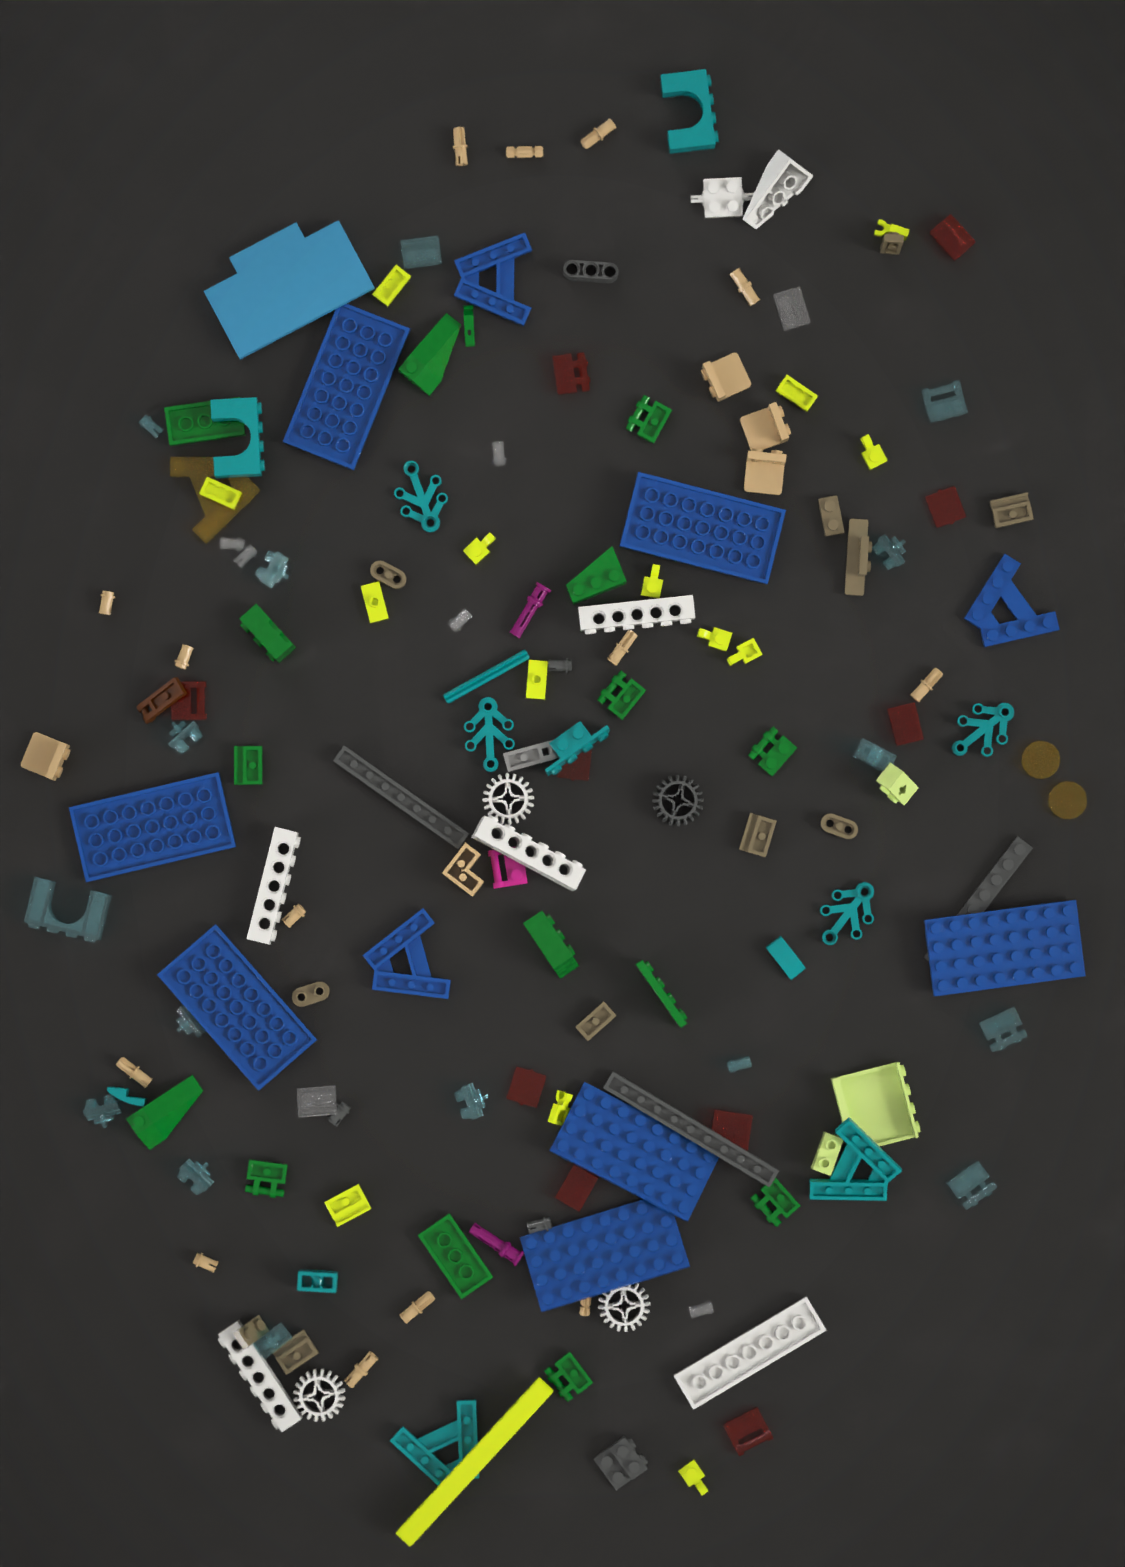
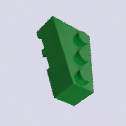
[566,546,627,605]
[239,603,296,663]
[523,911,579,979]

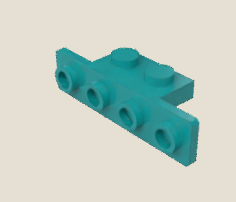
[545,721,610,776]

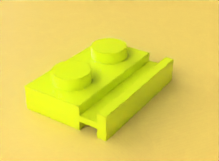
[324,1184,372,1227]

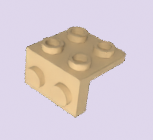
[700,352,751,402]
[740,402,791,451]
[744,448,787,495]
[21,732,70,781]

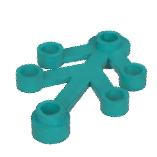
[394,461,448,532]
[464,697,515,772]
[951,703,1014,757]
[820,882,874,945]

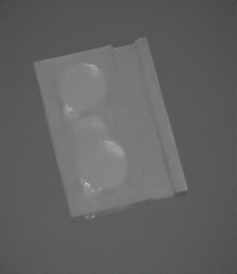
[773,286,811,332]
[297,1085,337,1117]

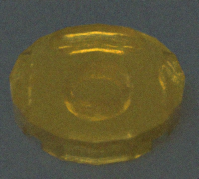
[1021,741,1060,779]
[1048,781,1087,820]

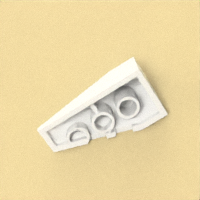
[743,149,813,229]

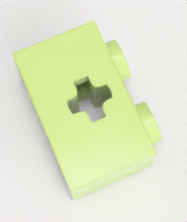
[876,763,919,806]
[811,1132,843,1176]

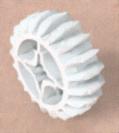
[482,773,534,825]
[598,1283,650,1332]
[293,1368,345,1422]

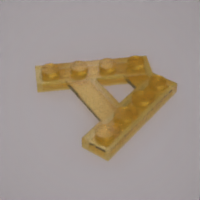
[170,457,261,544]

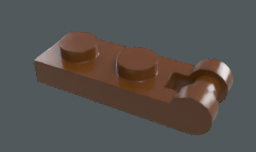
[136,677,187,724]

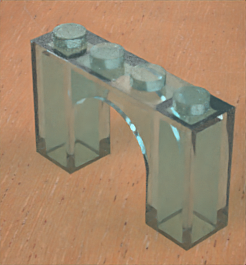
[24,877,112,943]

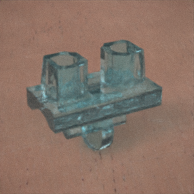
[872,535,906,570]
[255,551,289,588]
[168,720,203,754]
[176,1005,205,1037]
[454,1083,488,1120]
[83,1094,122,1128]
[177,1159,214,1195]
[253,1322,293,1359]

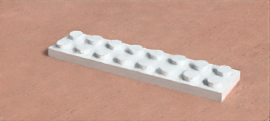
[674,1296,826,1410]

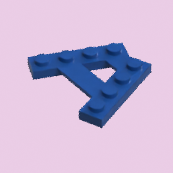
[454,232,532,326]
[964,554,1060,647]
[363,908,451,999]

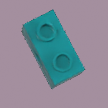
[297,1269,338,1293]

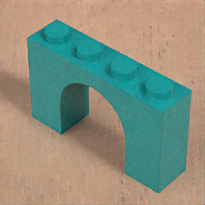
[660,69,719,154]
[210,397,265,479]

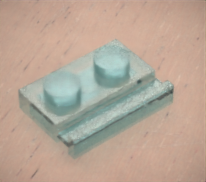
[401,236,442,269]

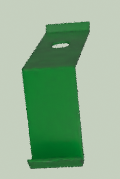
[464,305,475,347]

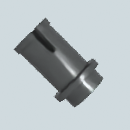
[548,658,572,673]
[327,1101,351,1127]
[527,1216,552,1234]

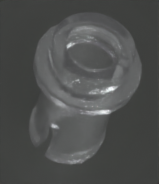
[492,441,507,466]
[220,537,245,552]
[233,544,258,568]
[448,608,473,632]
[689,1300,714,1319]

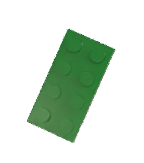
[164,397,246,446]
[635,960,688,1028]
[418,1213,493,1299]

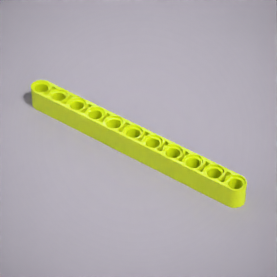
[395,1377,554,1547]

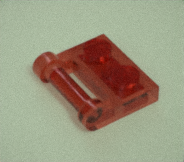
[171,681,207,720]
[723,1407,774,1456]

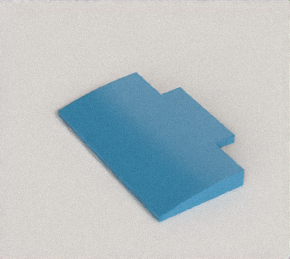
[204,220,375,359]

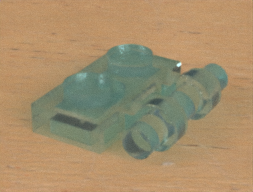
[979,1007,1027,1052]
[947,1160,998,1210]

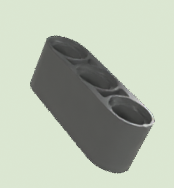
[563,260,619,283]

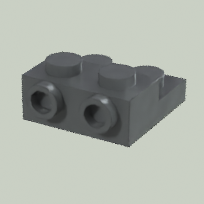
[593,1435,648,1491]

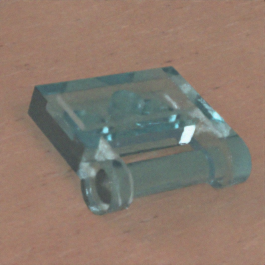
[922,380,968,423]

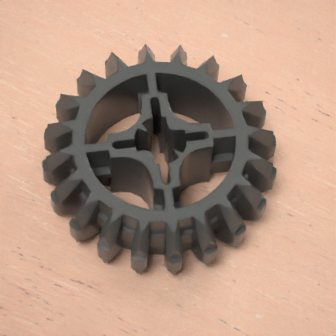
[652,775,704,827]

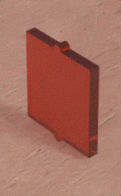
[925,486,966,528]
[557,749,592,781]
[506,1066,547,1108]

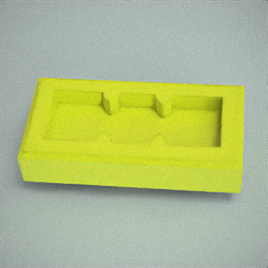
[372,265,411,307]
[776,375,818,412]
[199,477,242,510]
[361,581,389,624]
[526,660,548,700]

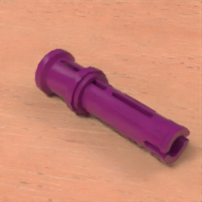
[510,582,551,638]
[468,1222,524,1267]

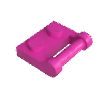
[488,846,528,889]

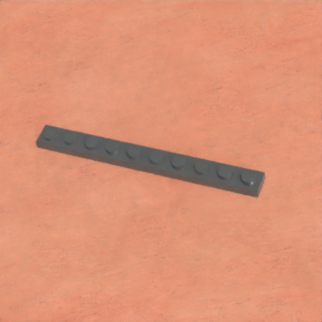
[603,1071,780,1188]

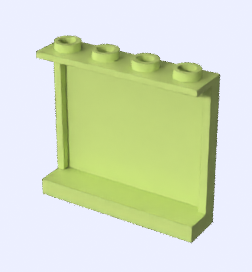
[831,1062,921,1146]

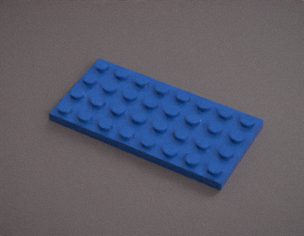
[283,304,410,470]
[619,472,786,585]
[69,772,236,882]
[924,900,1086,996]
[157,924,317,1091]
[550,1082,719,1222]
[520,1199,690,1312]

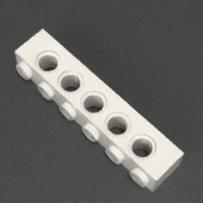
[578,595,695,634]
[471,815,586,891]
[247,827,301,945]
[218,1320,303,1432]

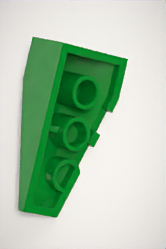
[399,313,461,396]
[126,1075,203,1150]

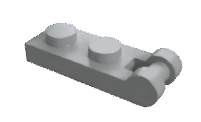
[503,740,559,772]

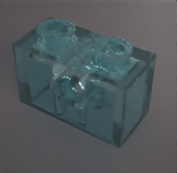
[852,738,897,772]

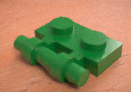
[626,395,672,444]
[597,671,646,720]
[748,727,797,777]
[245,1159,288,1198]
[750,1178,801,1227]
[544,1351,593,1402]

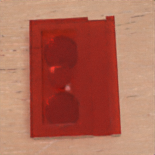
[929,214,976,261]
[887,702,924,746]
[555,1164,598,1212]

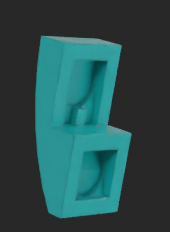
[765,936,806,980]
[107,1086,147,1107]

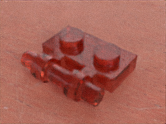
[552,352,591,395]

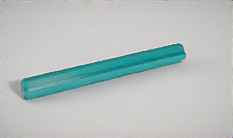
[443,650,529,703]

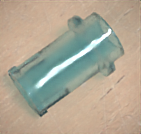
[139,415,164,439]
[726,1055,752,1074]

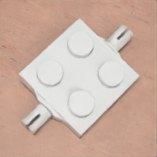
[690,177,755,218]

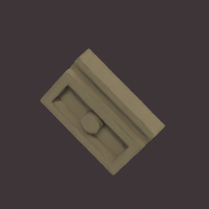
[990,492,1034,528]
[739,813,777,858]
[271,1330,319,1375]

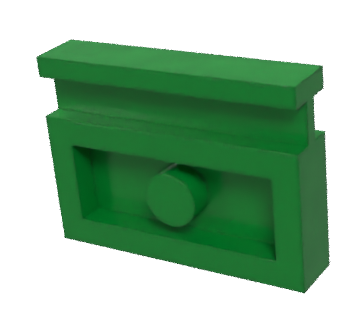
[234,746,263,785]

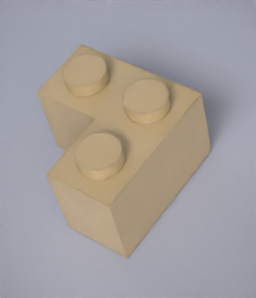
[442,843,484,897]

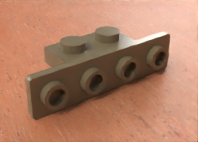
[845,519,872,596]

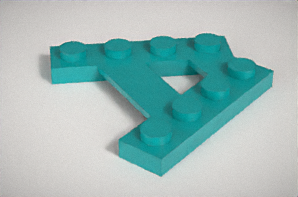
[809,1117,902,1201]
[390,1399,479,1485]

